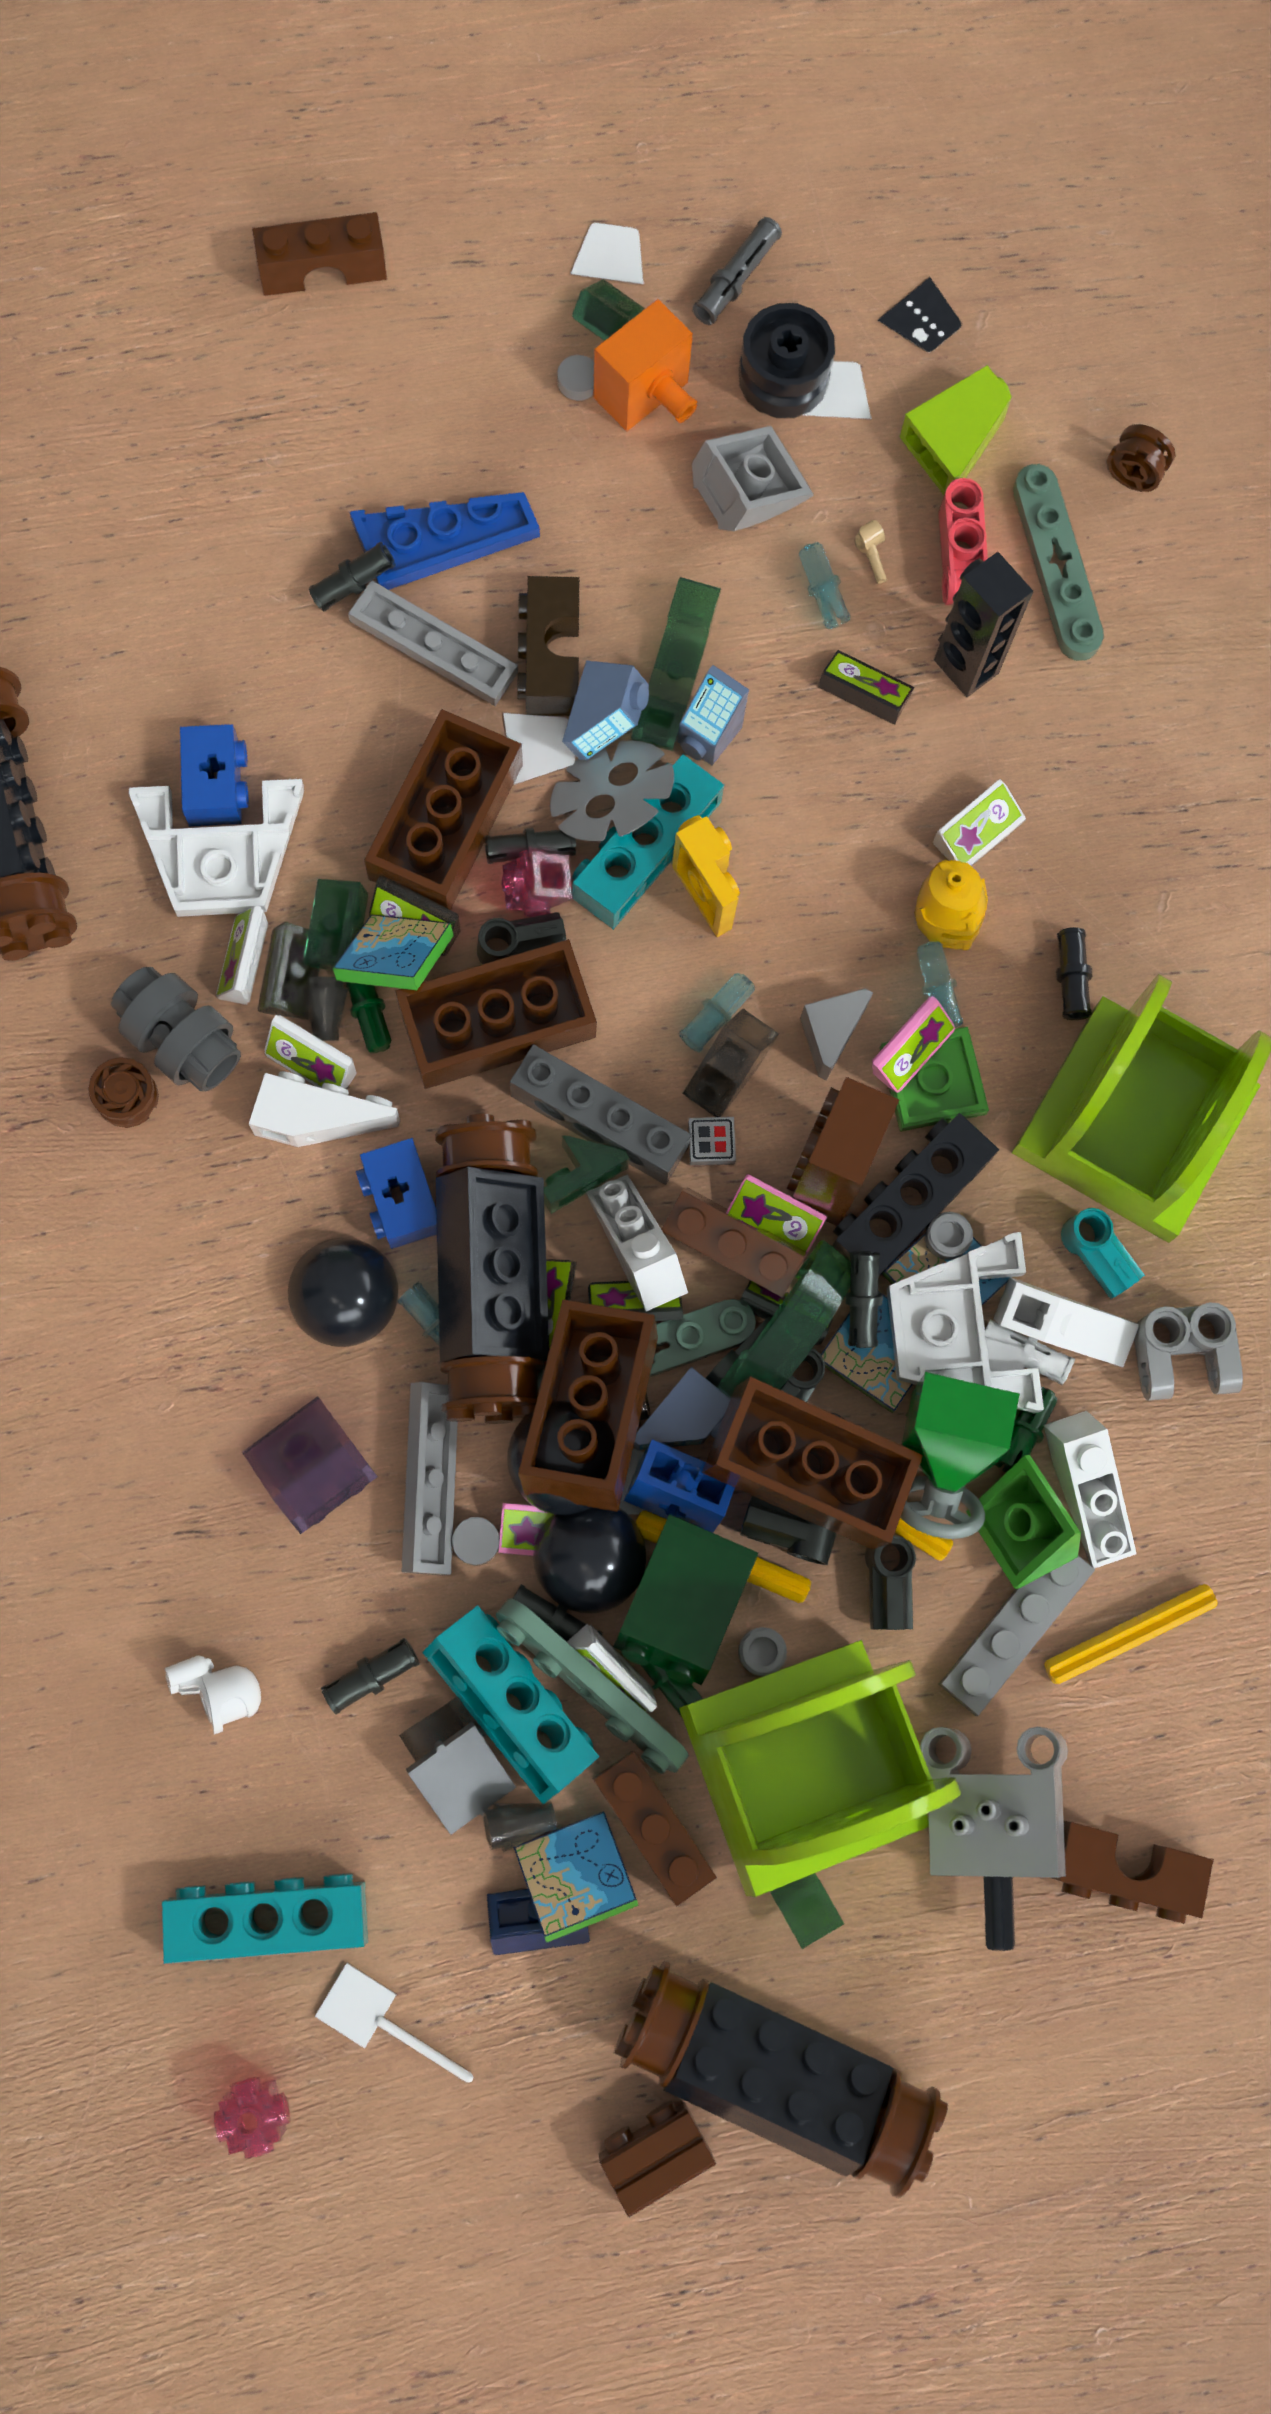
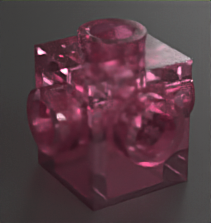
[501,849,573,917]
[214,2077,290,2159]

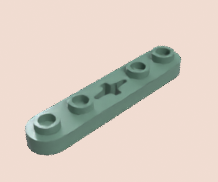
[1013,464,1104,661]
[537,1299,756,1394]
[495,1598,689,1774]

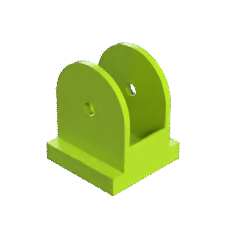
[1012,974,1271,1243]
[679,1640,961,1897]

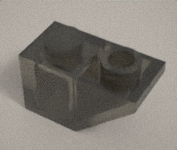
[682,1009,779,1117]

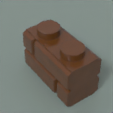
[599,2101,716,2217]

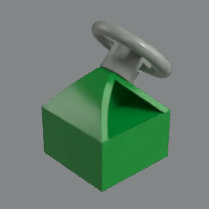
[901,1372,1020,1539]

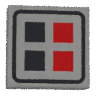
[688,1117,736,1166]

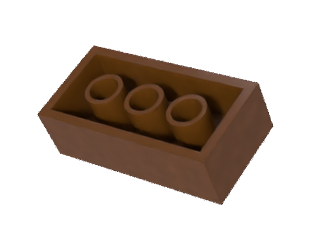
[364,709,523,915]
[395,939,597,1089]
[787,1077,899,1226]
[518,1299,658,1512]
[702,1377,923,1550]

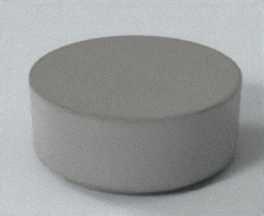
[557,355,594,401]
[925,1212,973,1260]
[452,1517,500,1566]
[738,1627,787,1676]

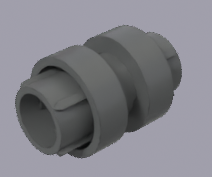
[111,967,241,1092]

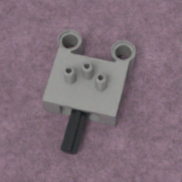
[920,1727,1068,1951]

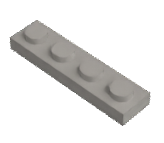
[348,580,518,706]
[402,1382,458,1575]
[939,1556,1095,1716]

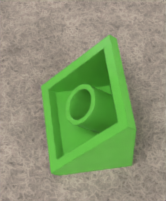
[966,1455,1081,1589]

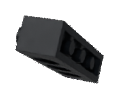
[934,552,1033,698]
[831,1112,1000,1278]

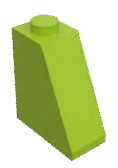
[900,365,1012,495]

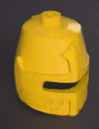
[914,860,988,951]

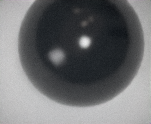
[288,1238,398,1347]
[507,1401,615,1515]
[533,1507,646,1614]

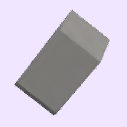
[800,989,873,1081]

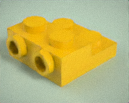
[672,815,740,937]

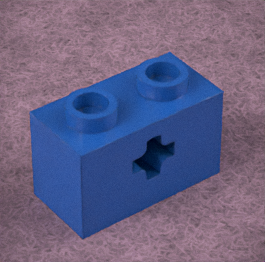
[180,724,249,827]
[356,1138,437,1249]
[624,1439,735,1533]

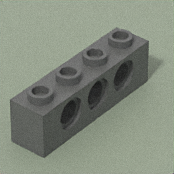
[510,1044,691,1185]

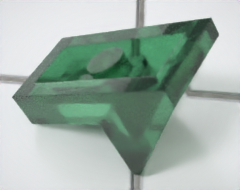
[544,1135,630,1214]

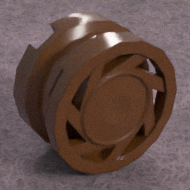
[1106,424,1176,492]
[88,1057,159,1128]

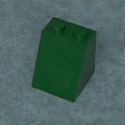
[613,1514,758,1685]

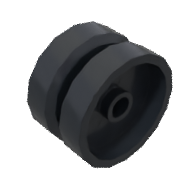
[739,303,835,418]

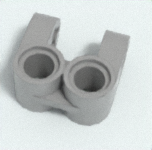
[1134,1302,1243,1401]

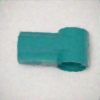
[1061,1208,1145,1299]

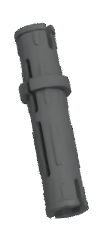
[693,217,782,325]

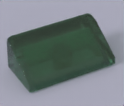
[572,279,645,341]
[303,879,368,972]

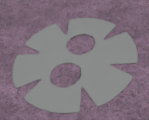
[550,741,674,841]

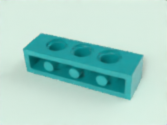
[571,754,724,930]
[422,1605,600,1804]
[162,1874,368,1964]

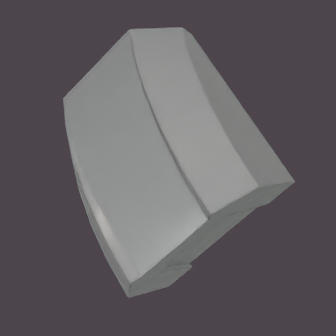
[692,426,814,532]

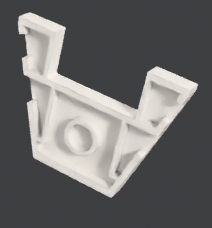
[129,779,304,917]
[887,1232,1044,1413]

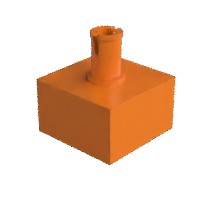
[593,299,698,432]

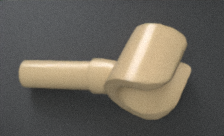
[855,520,887,584]

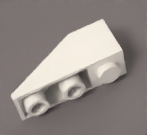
[249,1071,400,1147]
[586,1174,688,1311]
[994,1277,1139,1367]
[1044,1411,1136,1569]

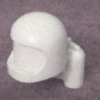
[165,1656,261,1735]

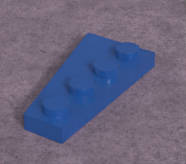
[349,492,540,590]

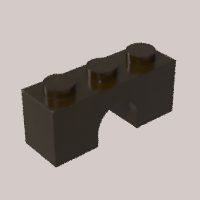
[517,576,580,716]

